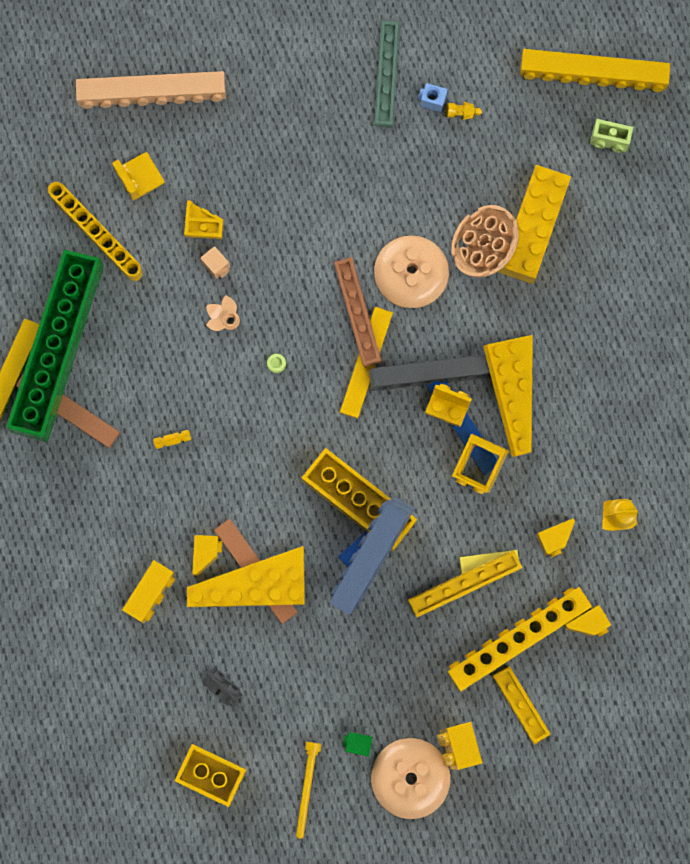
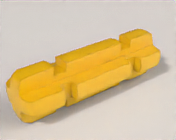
[153,430,191,449]

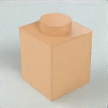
[200,246,230,279]

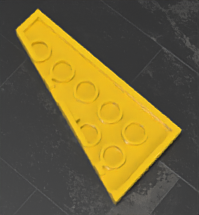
[187,546,305,607]

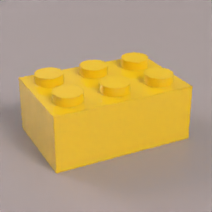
[174,744,247,807]

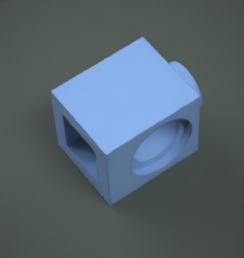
[418,83,448,112]

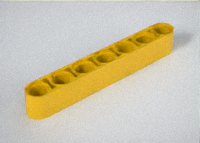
[48,182,143,281]

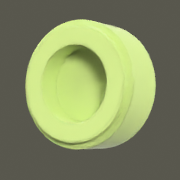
[267,354,286,373]

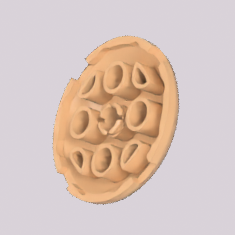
[451,205,519,277]
[374,236,449,308]
[371,738,450,819]

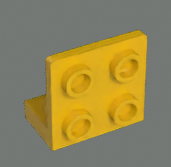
[112,152,165,201]
[425,384,472,427]

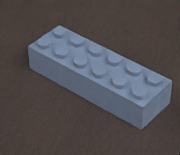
[330,497,415,615]

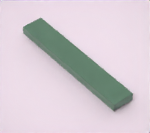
[374,21,399,127]

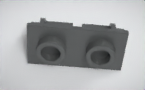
[203,669,243,707]

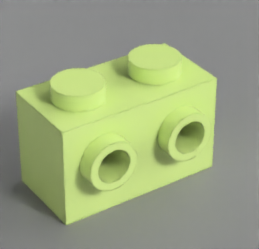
[590,119,633,153]

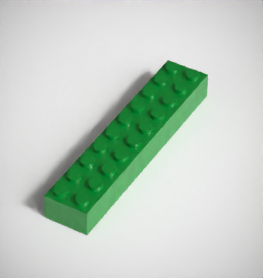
[6,249,104,443]

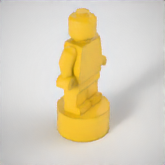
[446,102,482,120]

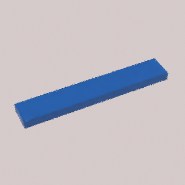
[426,380,497,476]

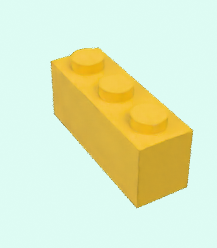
[122,560,176,624]

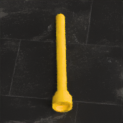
[296,741,322,839]

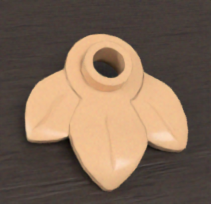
[206,296,240,331]

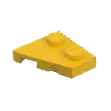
[184,200,224,239]

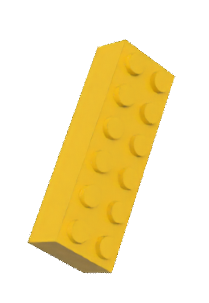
[498,165,571,284]
[301,448,417,553]
[437,722,483,770]

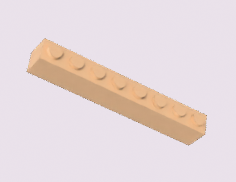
[76,71,226,109]

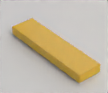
[493,666,551,745]

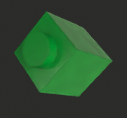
[342,732,373,757]

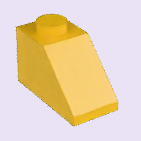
[536,518,575,558]
[193,535,223,576]
[564,605,611,637]

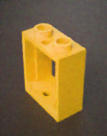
[452,434,509,494]

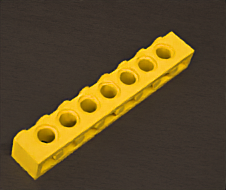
[447,586,592,692]

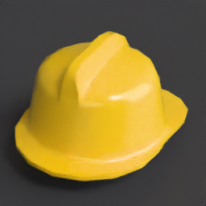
[602,499,638,531]

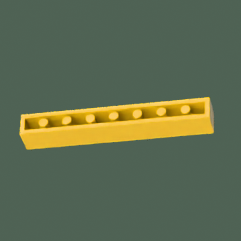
[520,49,670,92]

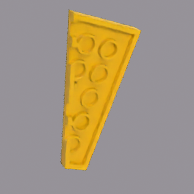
[483,335,533,457]

